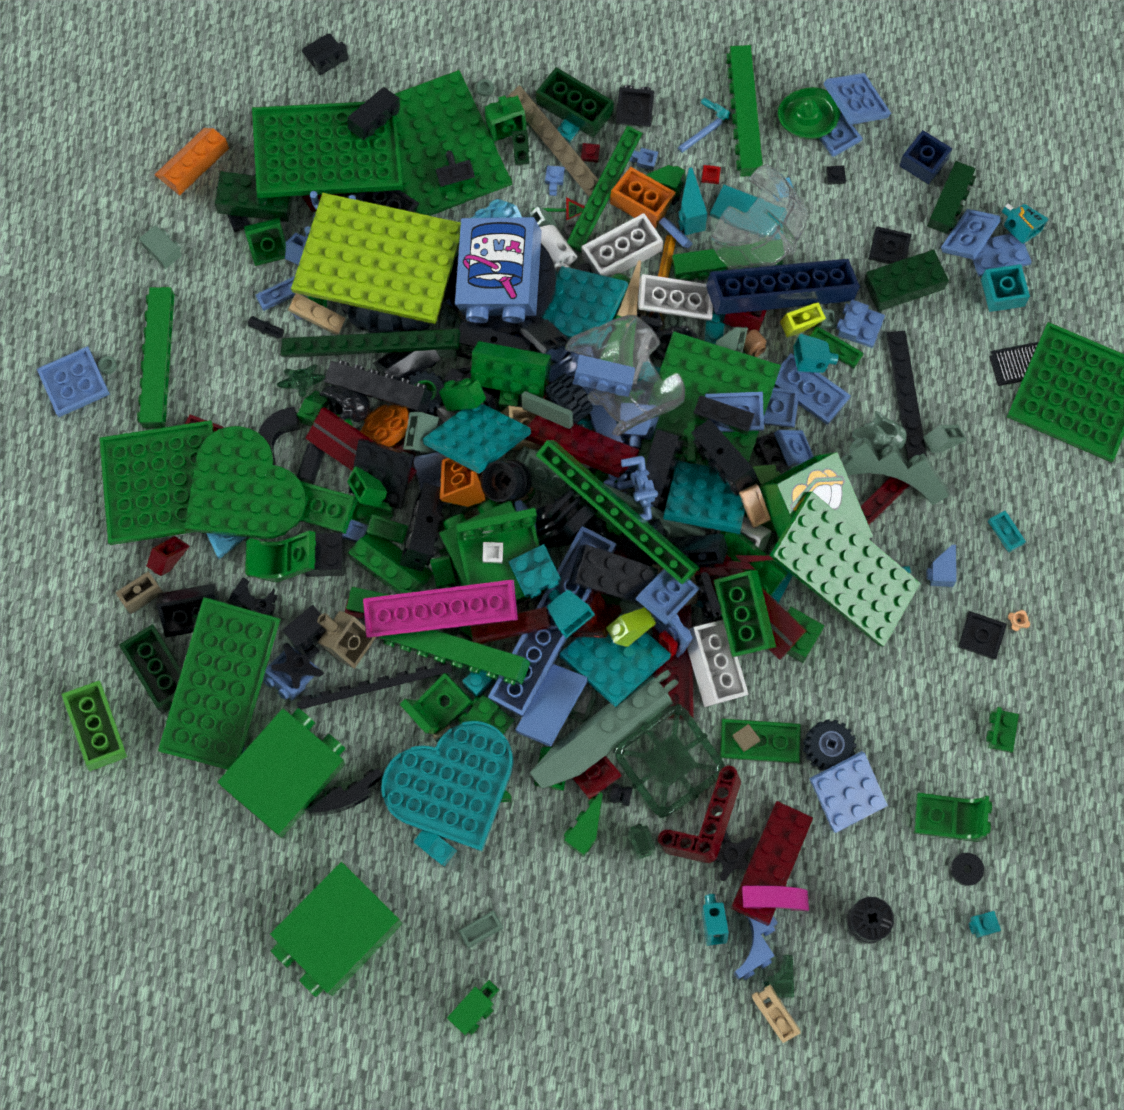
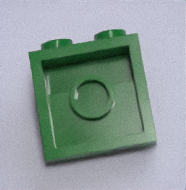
[458,695,514,735]

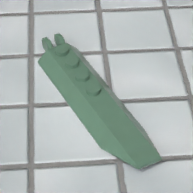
[530,670,678,789]

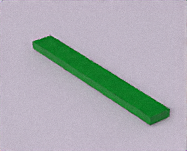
[567,125,643,253]

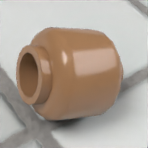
[743,329,766,357]

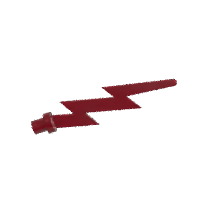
[694,555,774,577]

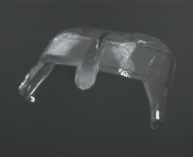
[711,164,809,270]
[565,315,685,436]

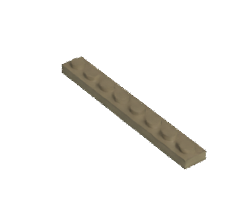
[507,85,599,197]

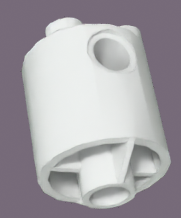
[540,225,577,274]

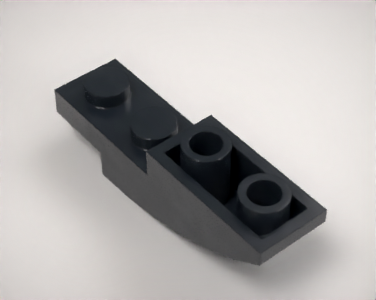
[307,768,383,816]

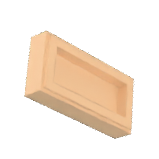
[739,484,771,528]

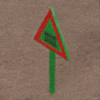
[532,197,585,221]

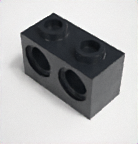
[754,432,792,473]

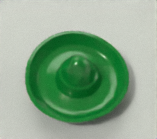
[778,87,840,140]

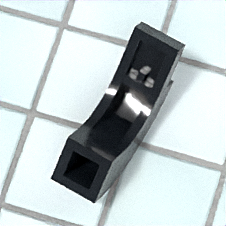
[258,407,300,465]

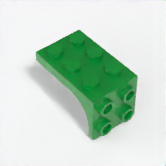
[245,530,316,583]
[914,792,992,842]

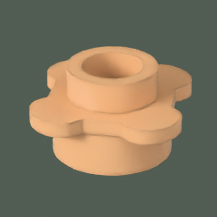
[1008,610,1030,631]

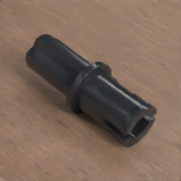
[248,316,284,339]

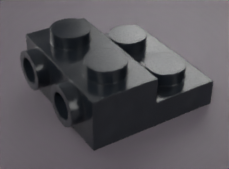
[616,85,655,127]

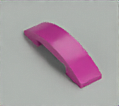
[742,886,809,911]

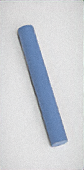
[678,118,723,153]

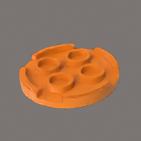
[360,404,410,447]

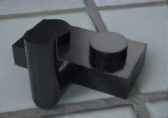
[435,150,475,187]

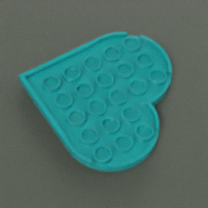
[381,721,513,851]

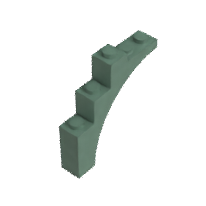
[840,437,949,505]

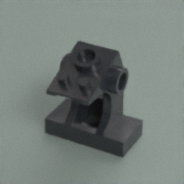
[227,577,278,616]

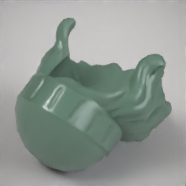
[852,411,907,452]

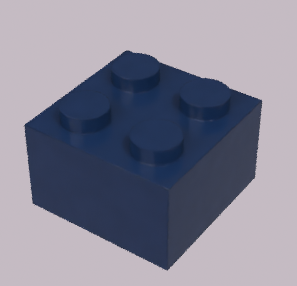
[899,130,953,185]

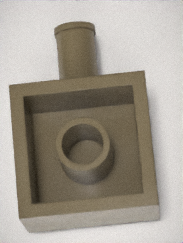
[317,611,376,669]

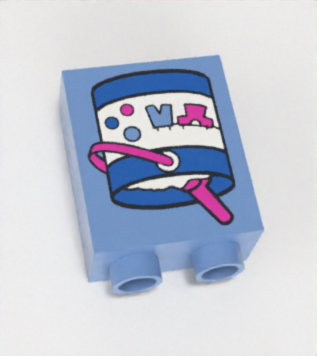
[455,217,542,323]

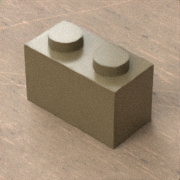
[115,571,164,614]

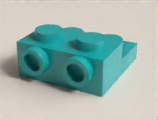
[508,544,561,598]

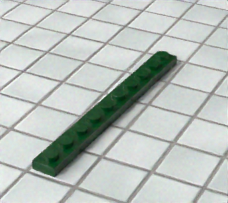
[280,329,460,357]

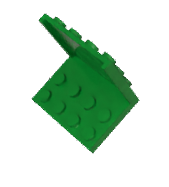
[456,508,539,595]

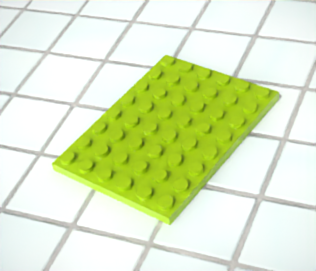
[291,193,461,324]

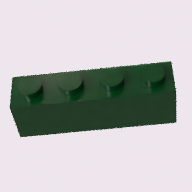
[927,161,976,234]

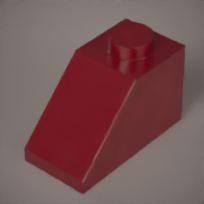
[146,536,190,576]

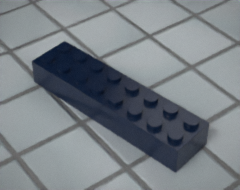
[706,259,860,315]

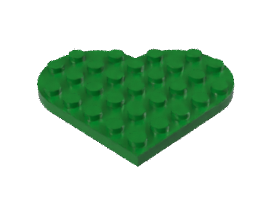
[185,426,306,539]

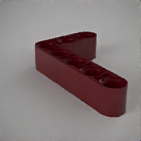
[657,766,741,863]

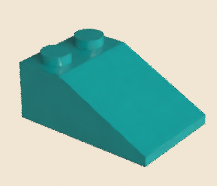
[678,167,708,235]

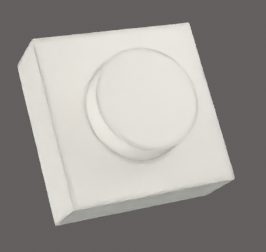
[483,542,503,564]

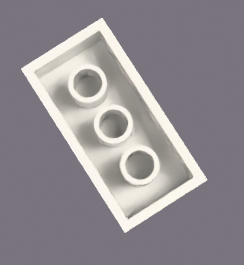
[582,213,663,277]

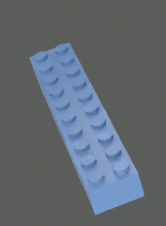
[488,526,616,717]

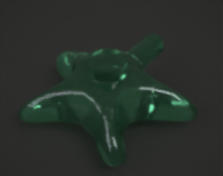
[277,364,325,397]

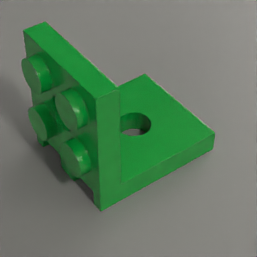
[399,673,473,734]

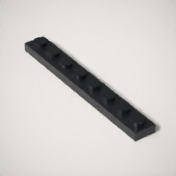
[886,331,927,462]
[296,661,452,709]

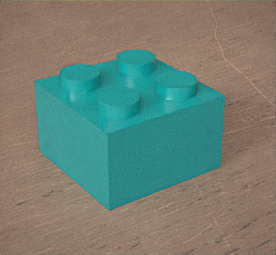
[981,264,1030,312]

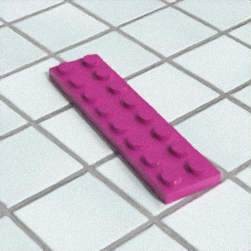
[363,580,518,638]

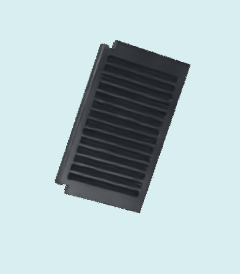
[989,342,1038,386]

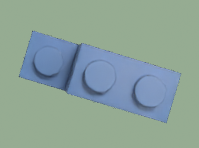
[734,916,778,980]

